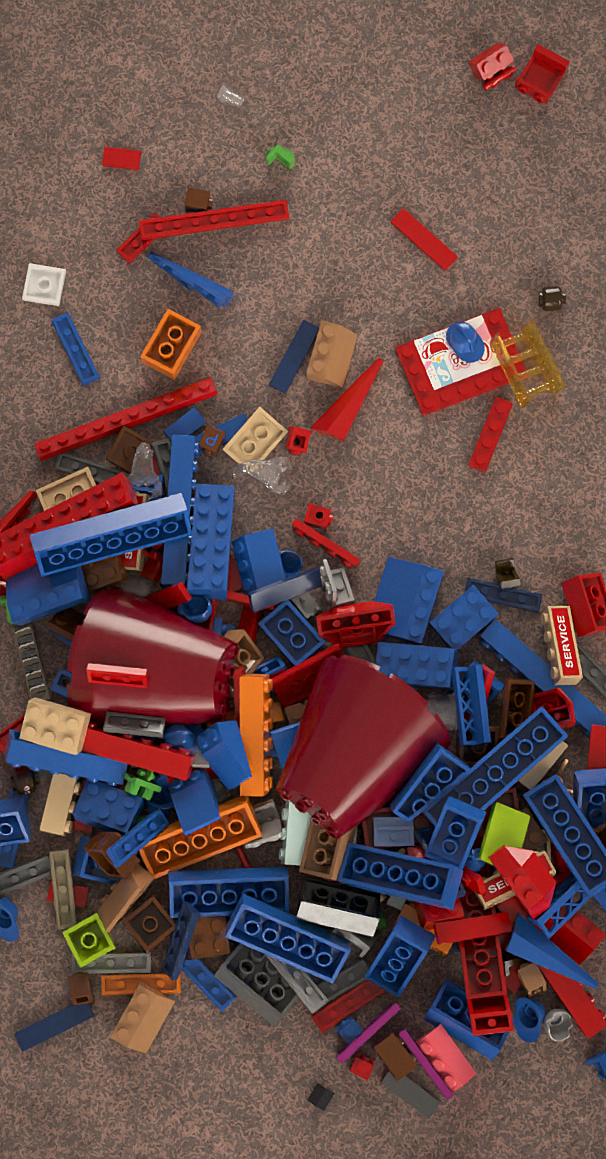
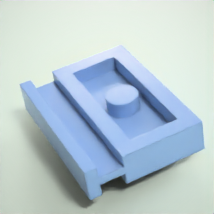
[373,817,414,847]

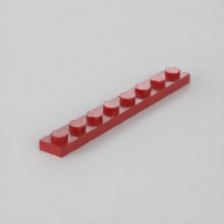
[139,200,289,240]

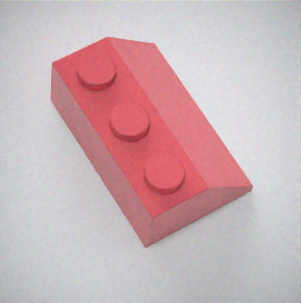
[416,1024,477,1092]

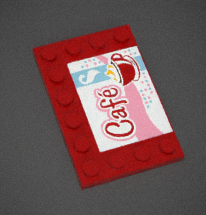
[395,307,528,416]

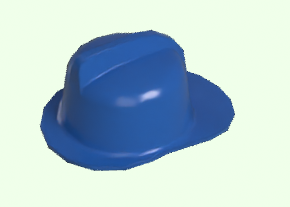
[446,322,485,363]
[161,724,205,753]
[138,781,174,818]
[0,896,19,942]
[514,997,546,1043]

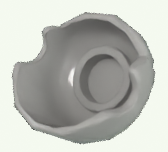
[543,1009,573,1041]

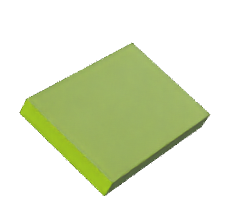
[478,802,530,865]

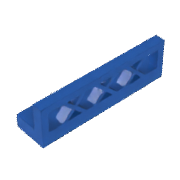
[452,664,491,746]
[526,873,589,938]

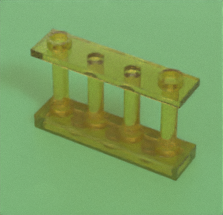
[489,321,567,408]

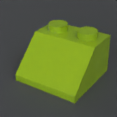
[62,913,116,968]

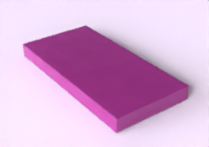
[336,1002,401,1064]
[399,1027,453,1100]

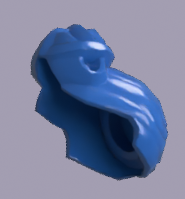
[279,550,303,578]
[177,596,212,624]
[464,848,485,873]

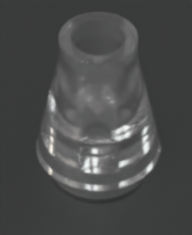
[216,85,245,108]

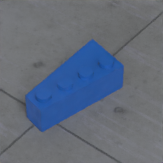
[389,743,472,823]

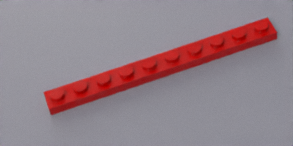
[34,377,218,461]

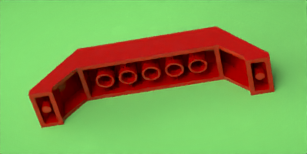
[458,832,514,1036]

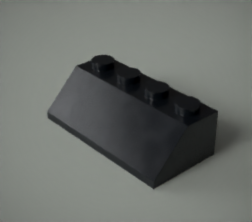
[296,875,381,937]

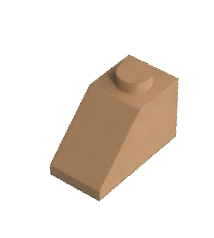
[517,962,546,999]

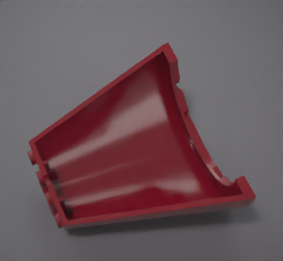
[67,586,239,728]
[276,655,451,840]

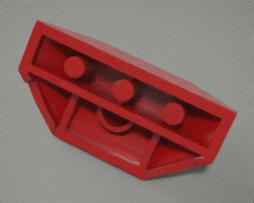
[316,601,396,648]
[531,688,576,729]
[488,845,556,920]

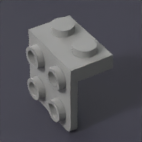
[319,559,355,608]
[244,799,283,848]

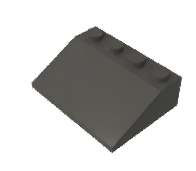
[214,943,315,1027]

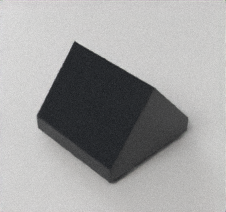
[307,1083,335,1111]

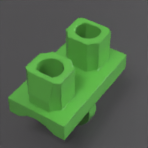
[123,768,162,800]

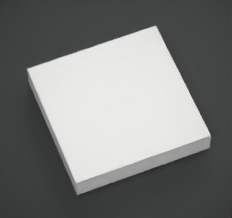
[22,263,66,306]

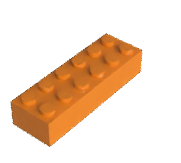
[240,674,273,796]
[139,796,262,879]

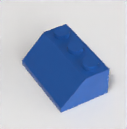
[231,529,286,595]
[0,797,31,846]

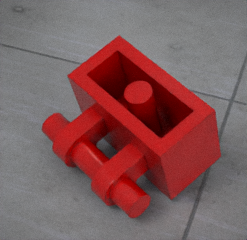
[468,43,517,91]

